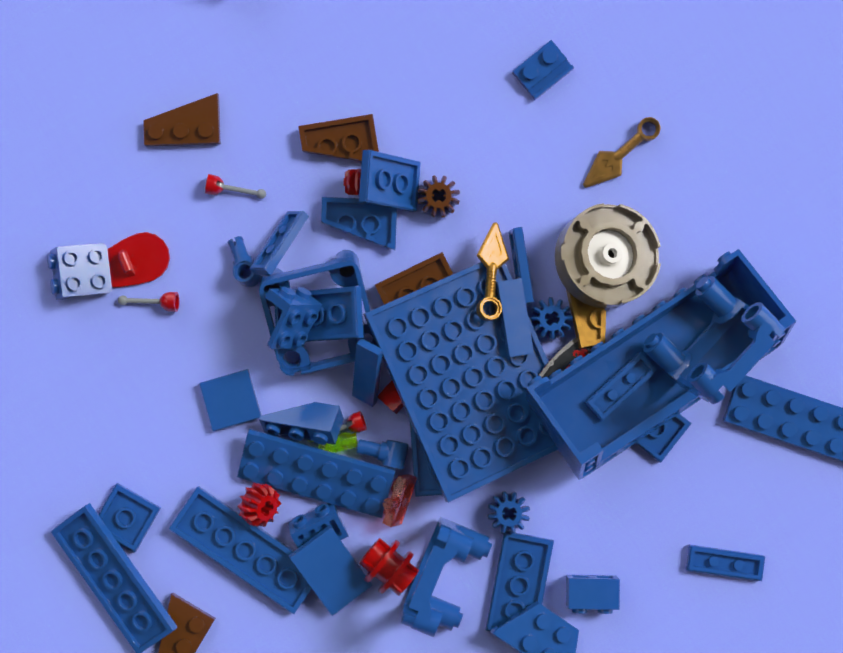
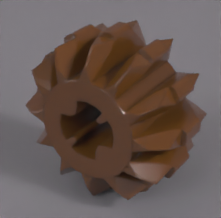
[418,175,460,218]

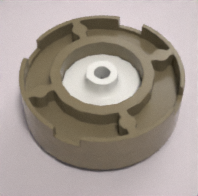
[555,203,661,308]

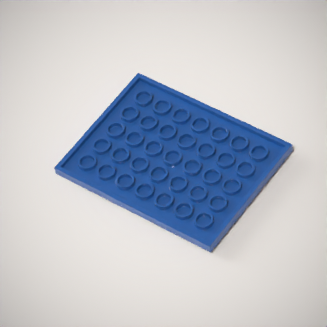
[363,262,558,503]

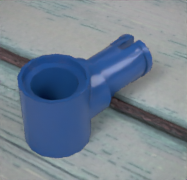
[227,236,261,287]
[357,439,409,469]

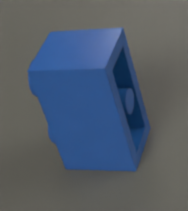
[566,575,620,614]

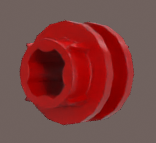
[359,538,419,596]

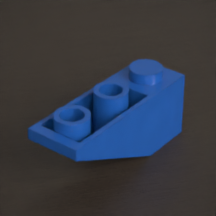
[259,402,344,445]

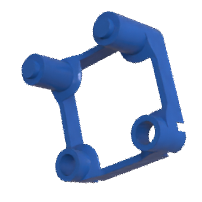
[259,250,377,376]
[644,276,784,404]
[401,517,492,637]

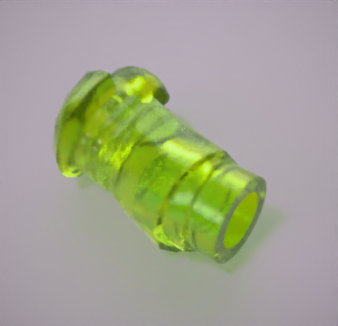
[318,432,358,453]

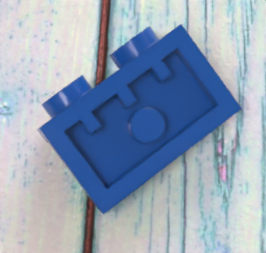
[288,503,349,548]

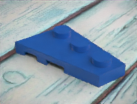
[321,197,397,250]

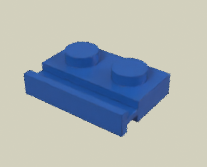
[512,40,574,100]

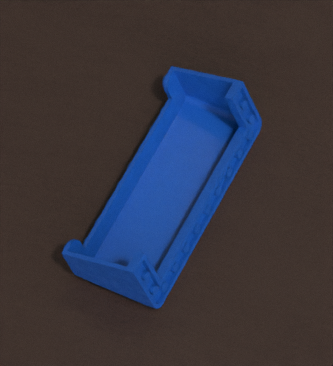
[526,249,796,480]

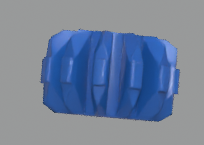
[530,297,573,340]
[487,491,530,534]

